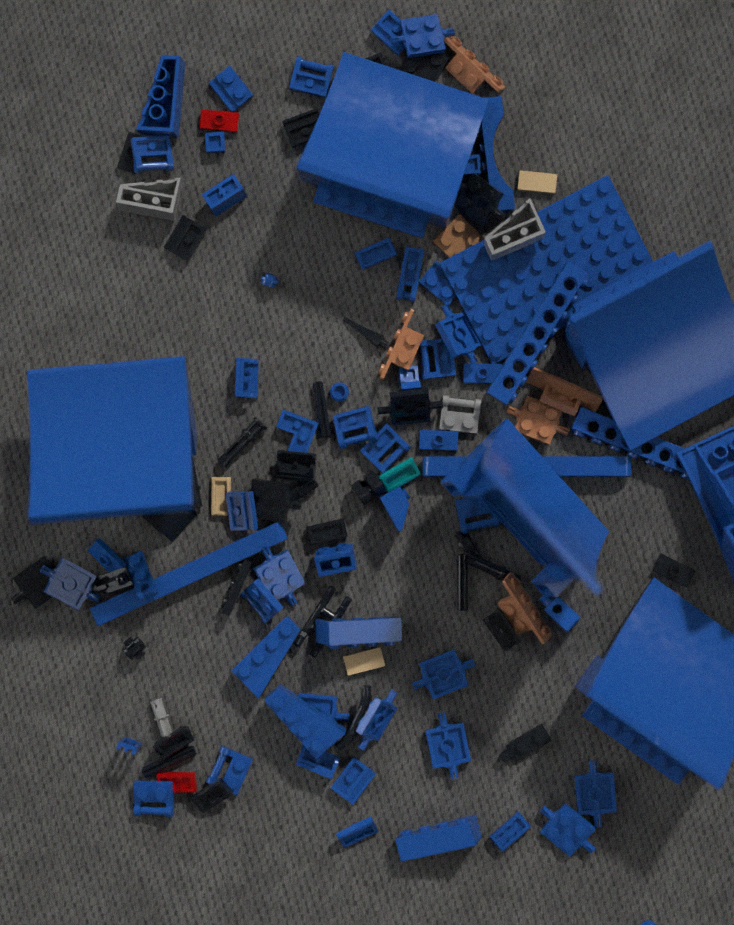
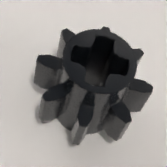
[122,636,146,660]

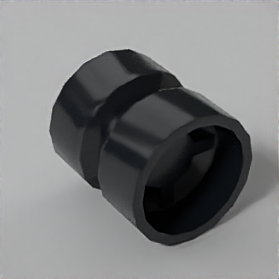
[350,470,386,506]

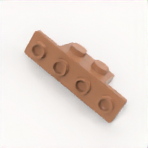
[444,36,505,94]
[378,309,424,381]
[526,367,603,416]
[497,572,552,644]

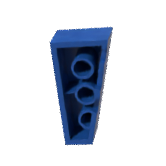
[136,55,186,137]
[232,615,301,699]
[315,617,402,649]
[264,684,346,759]
[395,814,482,862]

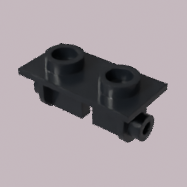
[93,567,133,594]
[152,725,194,761]

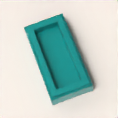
[378,457,421,493]

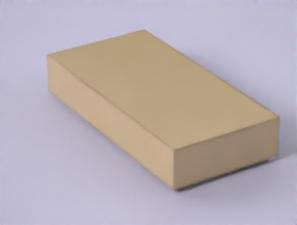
[517,170,557,194]
[211,477,231,515]
[343,647,385,675]

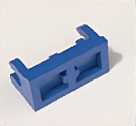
[202,174,247,217]
[235,358,259,398]
[296,745,340,779]

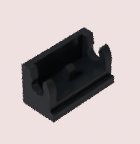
[275,450,316,482]
[483,609,522,652]

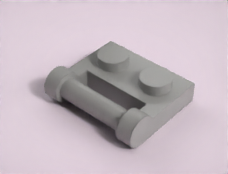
[439,395,481,434]

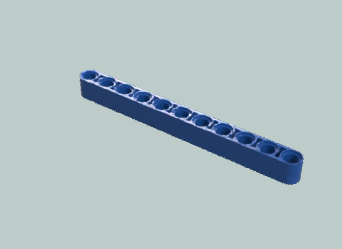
[422,456,631,477]
[90,522,288,626]

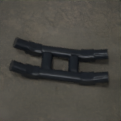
[293,586,352,658]
[335,685,372,751]

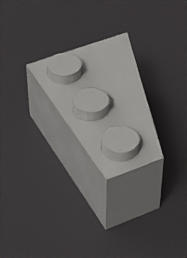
[116,177,182,221]
[484,198,546,261]

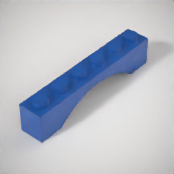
[478,96,515,213]

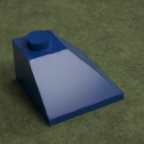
[380,487,410,531]

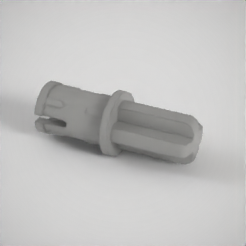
[150,698,172,738]

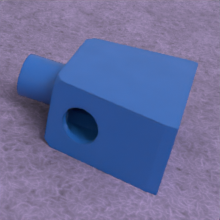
[539,595,580,633]

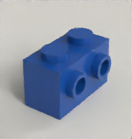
[315,543,357,577]

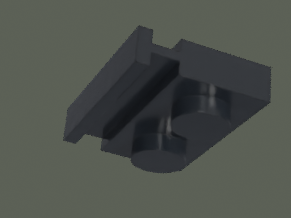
[282,108,320,148]
[164,215,207,262]

